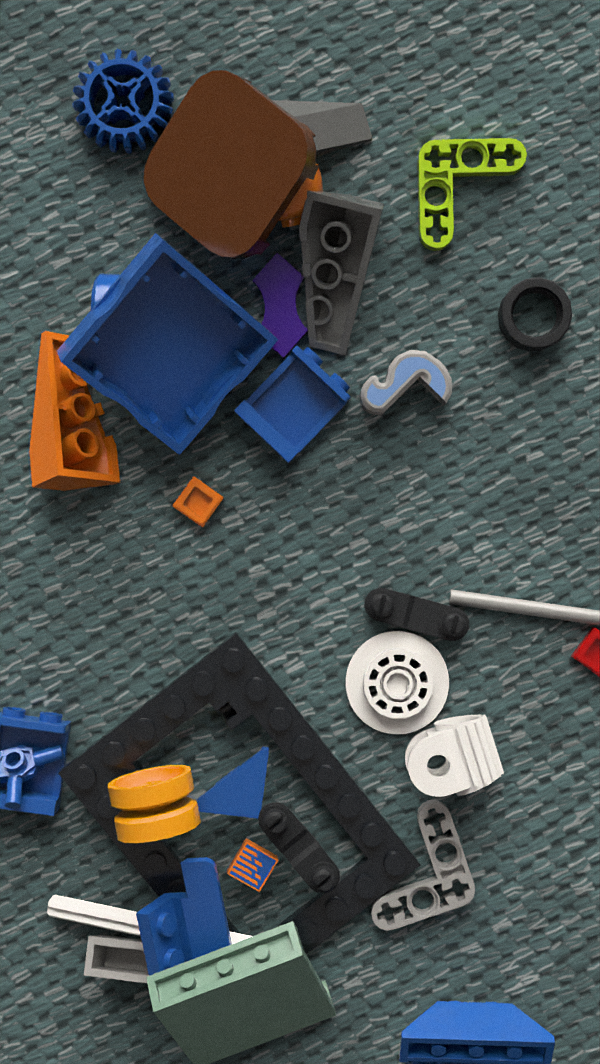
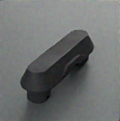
[364,588,469,641]
[258,802,340,893]

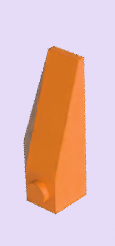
[29,331,120,491]

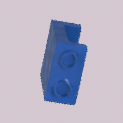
[234,345,351,464]
[0,707,71,816]

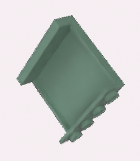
[146,921,336,1064]

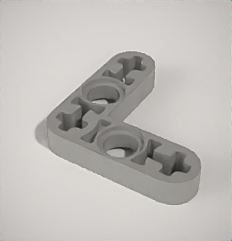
[371,800,475,930]

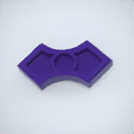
[252,253,308,359]

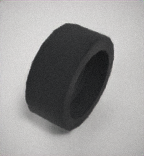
[498,277,572,352]

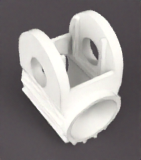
[405,714,504,797]

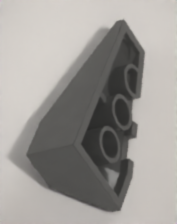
[272,100,373,157]
[299,191,384,355]

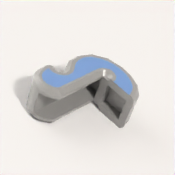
[359,350,452,415]

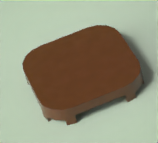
[144,70,319,259]

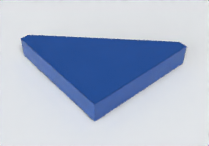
[196,747,269,819]

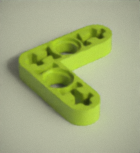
[417,138,527,251]

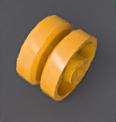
[108,765,201,843]

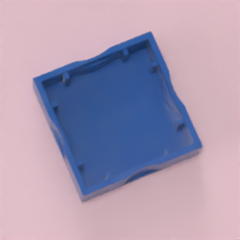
[57,233,278,455]

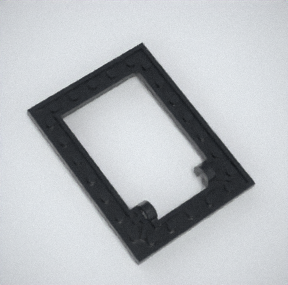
[58,632,420,954]

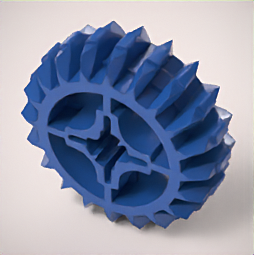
[72,49,174,154]

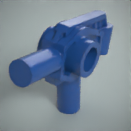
[0,745,64,809]

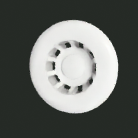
[346,631,449,734]

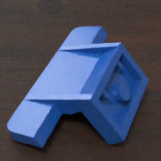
[136,857,232,976]

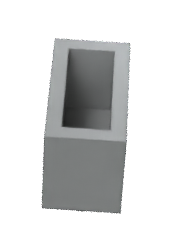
[84,935,149,983]

